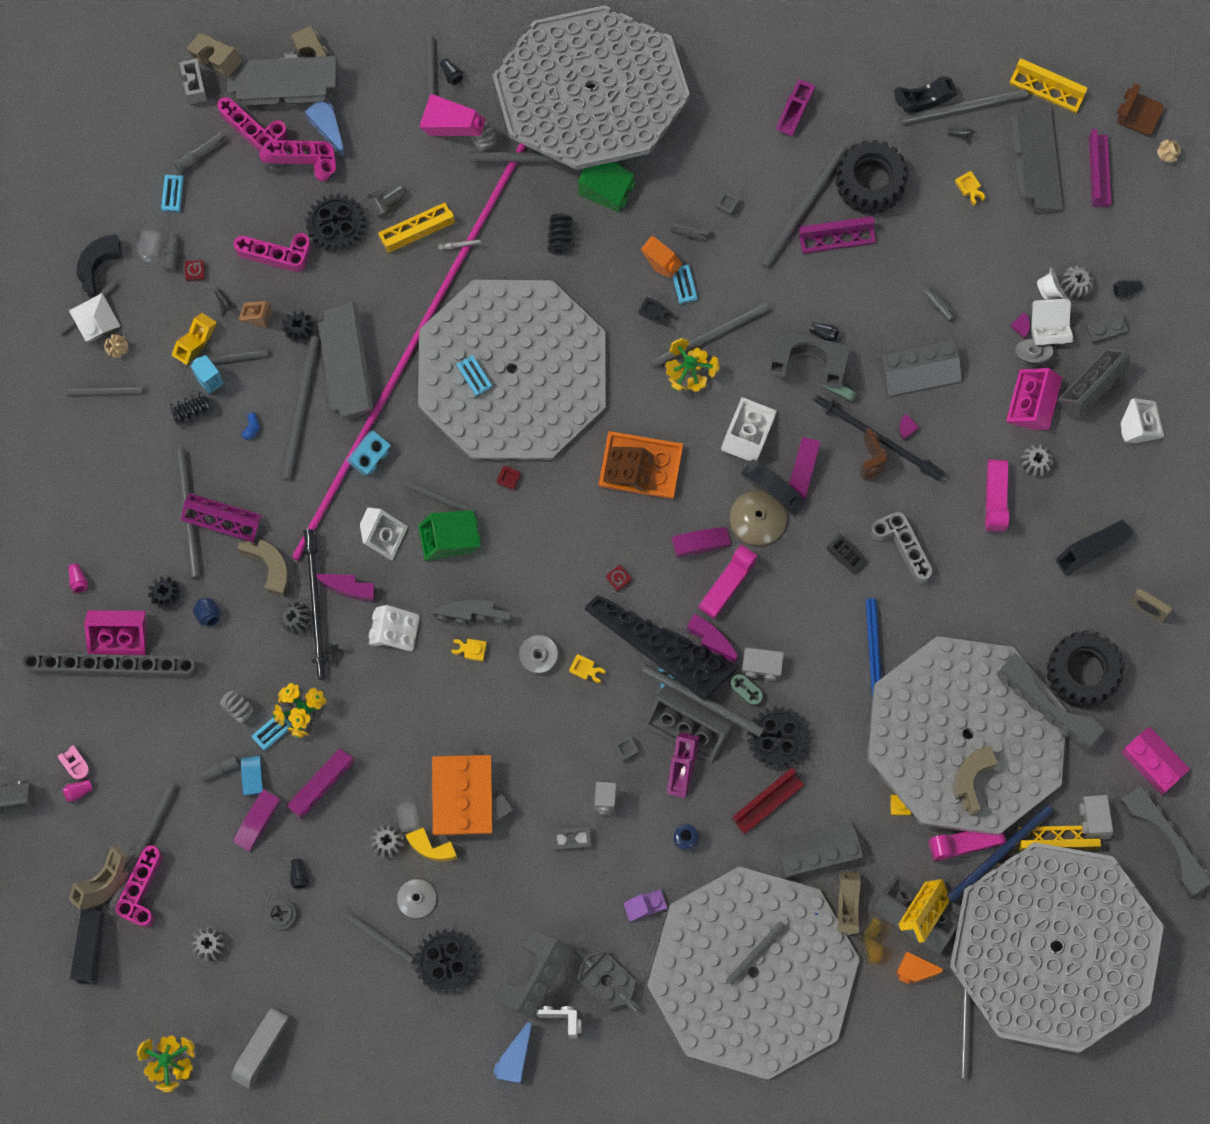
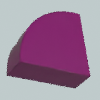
[1010,312,1030,339]
[899,413,919,441]

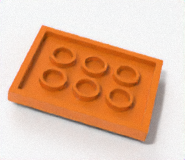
[598,431,683,500]
[432,755,492,836]

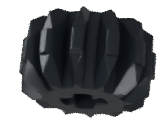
[282,310,314,343]
[148,576,181,609]

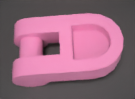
[57,745,89,780]

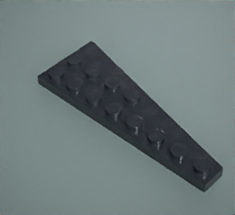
[585,595,740,701]

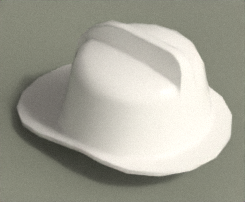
[1037,267,1072,308]

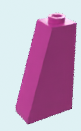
[419,94,486,136]

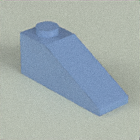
[305,101,345,157]
[494,1022,532,1084]

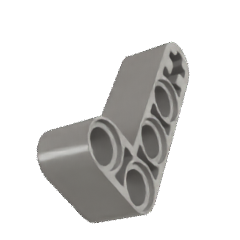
[870,512,932,584]
[232,1007,289,1089]

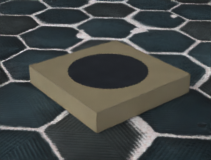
[1129,588,1172,623]

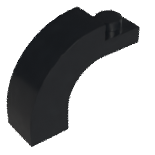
[893,76,958,112]
[76,234,122,298]
[741,459,806,516]

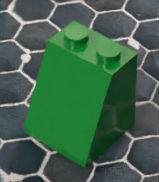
[578,162,636,213]
[418,510,481,561]

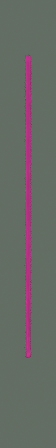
[292,143,526,561]

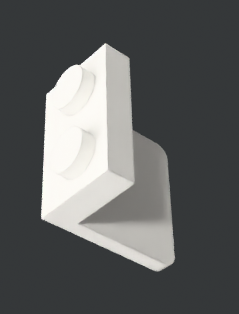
[1031,299,1073,345]
[369,605,419,651]
[536,1006,582,1038]

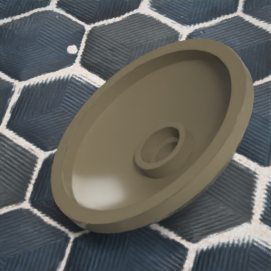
[730,490,787,546]

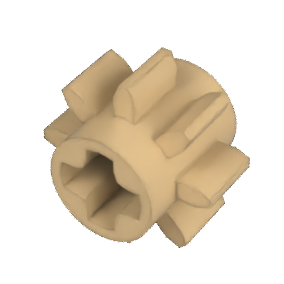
[1157,139,1181,163]
[104,334,128,358]

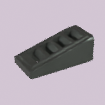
[826,533,868,575]

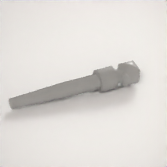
[438,240,481,251]

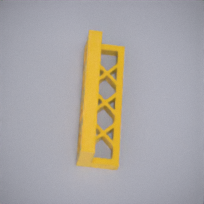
[1009,58,1087,113]
[378,202,455,253]
[1018,826,1101,851]
[898,879,950,943]

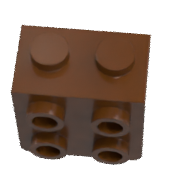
[1116,83,1164,136]
[860,428,888,481]
[604,446,655,491]

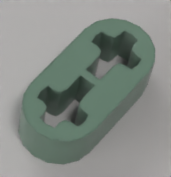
[821,384,857,402]
[731,674,763,706]

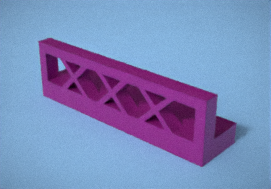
[1088,129,1111,207]
[798,216,876,254]
[180,493,262,542]
[286,748,354,820]

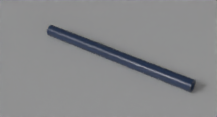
[946,805,1054,903]

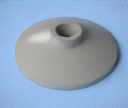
[1015,339,1053,363]
[519,635,558,673]
[397,879,437,919]

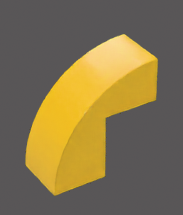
[172,313,217,365]
[405,827,458,862]

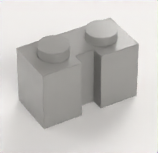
[179,58,207,104]
[742,648,784,681]
[595,782,616,816]
[1079,795,1113,840]

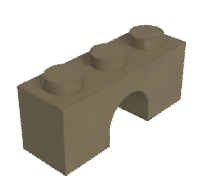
[291,26,329,57]
[186,33,242,77]

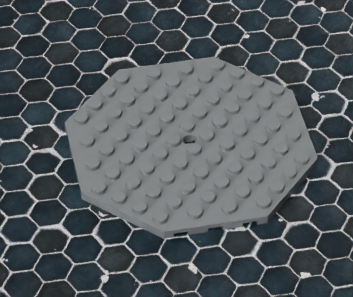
[493,5,690,170]
[418,280,606,460]
[867,636,1067,835]
[950,842,1164,1054]
[647,866,859,1080]

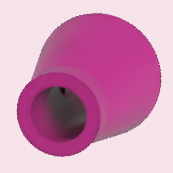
[68,563,89,593]
[62,779,93,803]

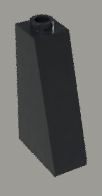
[1055,519,1133,576]
[70,907,104,985]

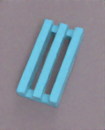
[161,175,184,213]
[672,264,698,305]
[456,355,492,397]
[251,716,293,752]

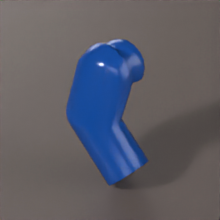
[242,412,260,440]

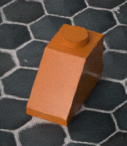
[641,236,682,278]
[895,952,943,985]

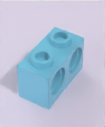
[190,355,224,394]
[346,431,390,475]

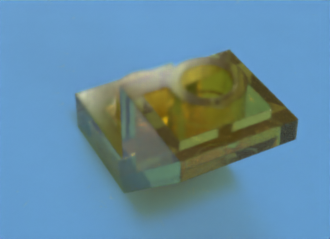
[862,917,884,966]

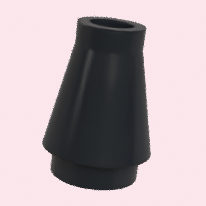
[440,58,464,85]
[1113,280,1143,299]
[810,322,839,342]
[290,859,309,889]

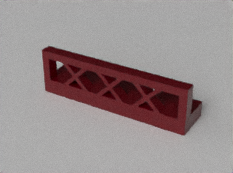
[732,767,804,835]

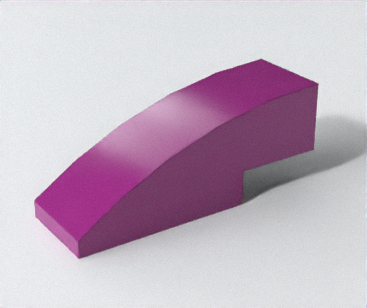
[775,79,816,136]
[789,437,821,500]
[671,527,731,559]
[317,574,376,603]
[687,614,738,663]
[667,732,700,798]
[233,789,281,852]

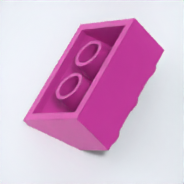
[1006,368,1063,430]
[84,610,147,655]
[1121,726,1190,795]

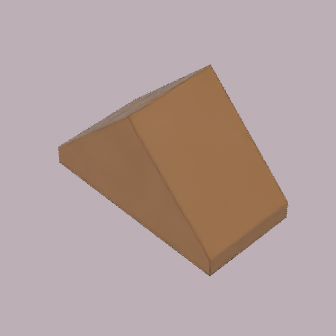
[239,301,272,328]

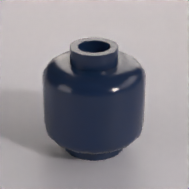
[193,598,221,627]
[673,824,699,851]

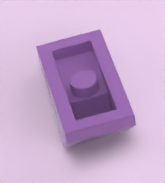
[623,890,667,922]

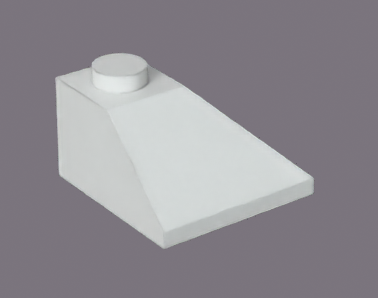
[69,293,120,344]
[1120,398,1165,443]
[360,508,408,560]

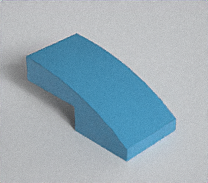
[241,756,263,796]

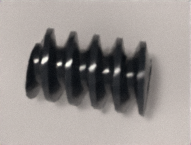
[547,214,573,255]
[170,391,213,426]

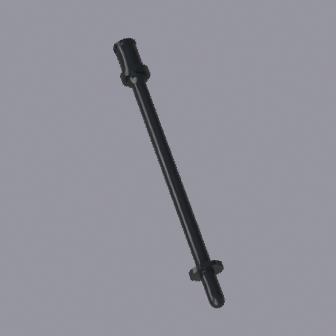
[813,395,945,482]
[303,529,328,680]

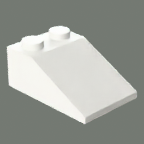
[721,397,777,462]

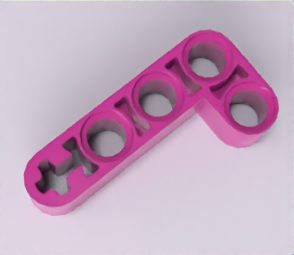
[217,97,288,152]
[259,140,336,181]
[234,233,311,272]
[985,459,1009,532]
[698,544,758,619]
[928,831,1006,861]
[116,846,163,928]

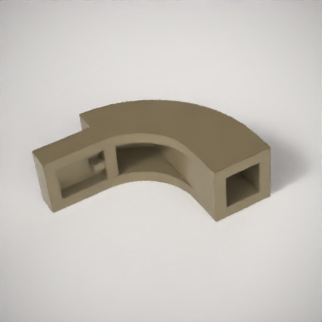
[237,540,289,597]
[953,745,998,816]
[69,846,129,910]
[837,871,861,935]

